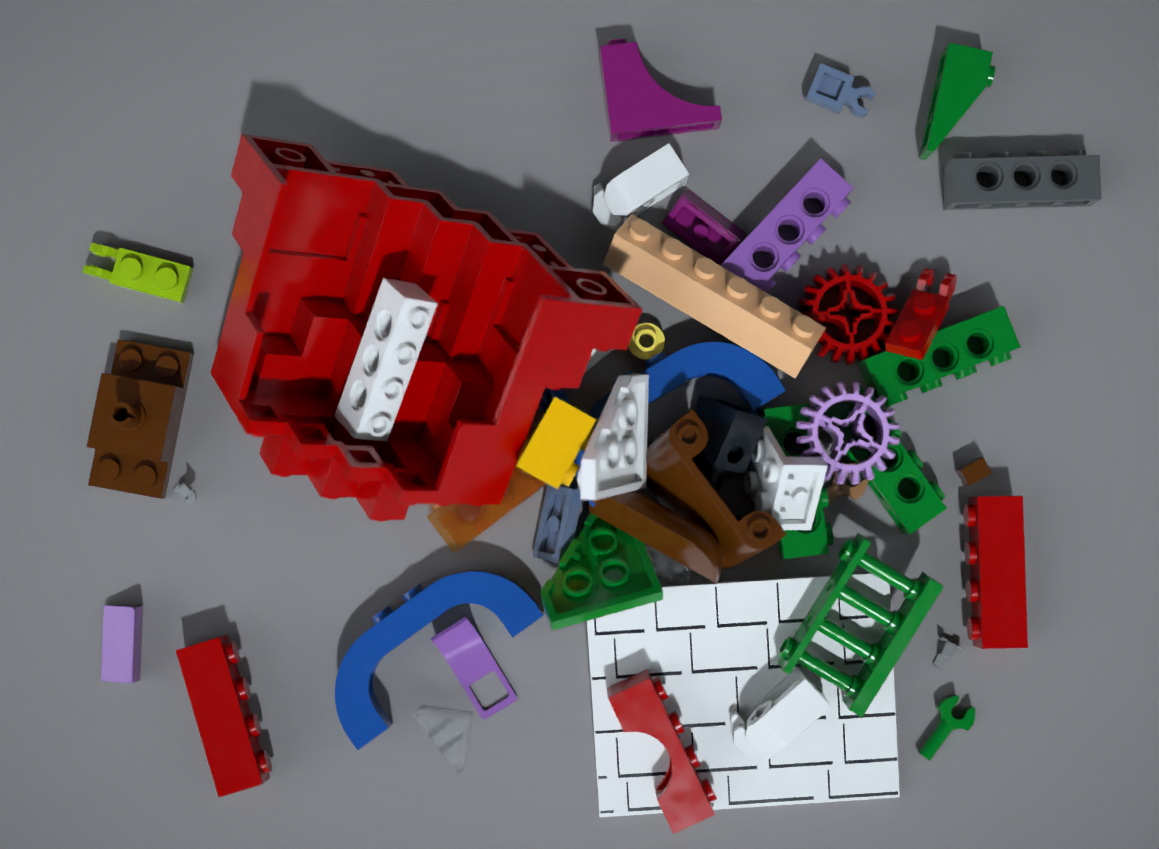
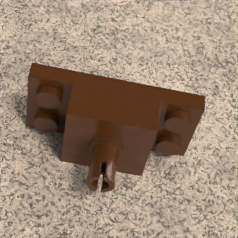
[86,339,194,499]

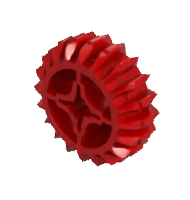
[797,264,898,365]

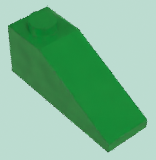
[919,43,996,160]

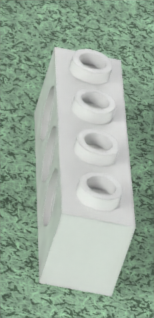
[334,278,438,441]

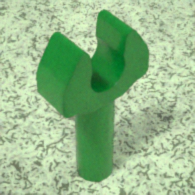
[918,694,975,761]

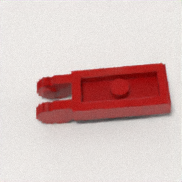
[885,268,957,360]

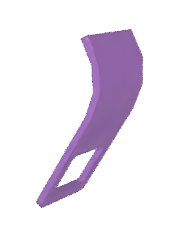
[431,617,517,720]

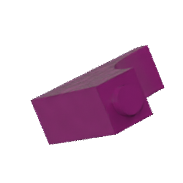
[600,39,722,142]

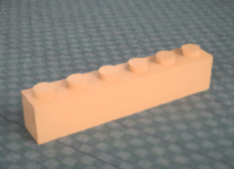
[603,214,826,378]

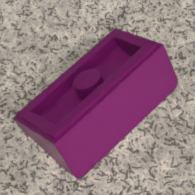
[662,190,746,265]

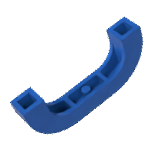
[574,342,786,507]
[335,570,544,751]

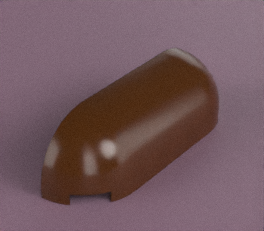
[589,490,722,583]

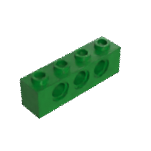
[858,306,1021,407]
[823,386,947,534]
[760,403,834,559]

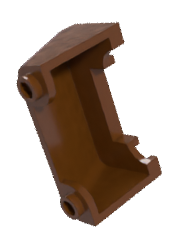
[646,409,787,571]

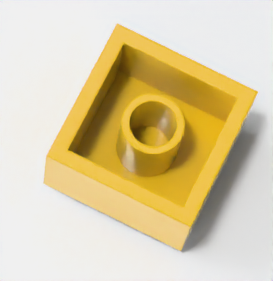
[516,397,596,490]

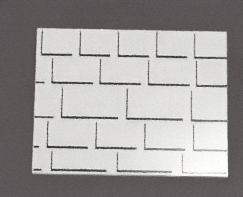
[587,572,900,817]

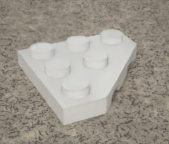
[578,374,649,500]

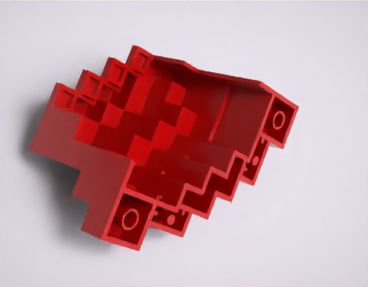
[210,134,643,522]

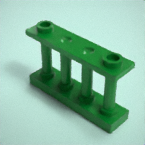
[778,533,944,717]

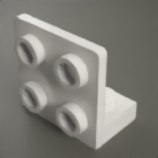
[744,426,828,530]

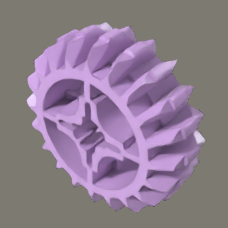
[796,382,900,485]

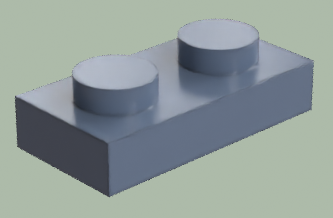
[532,484,582,563]

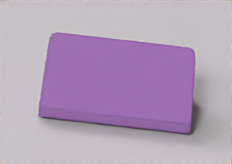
[101,605,143,683]

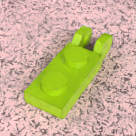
[82,243,194,304]

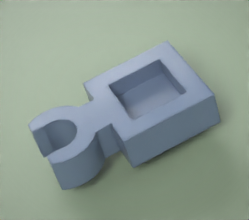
[805,63,876,118]

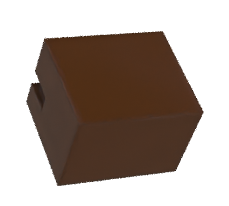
[955,457,992,487]

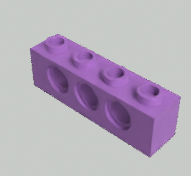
[720,158,854,293]

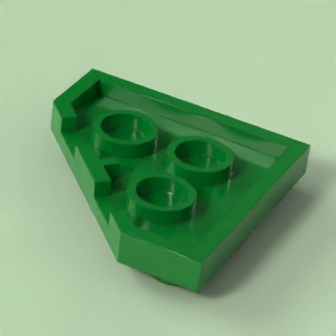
[540,513,663,631]

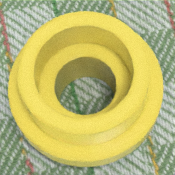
[628,323,665,360]

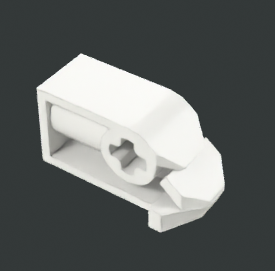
[592,143,689,231]
[730,667,831,759]

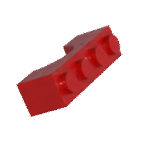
[607,669,717,834]

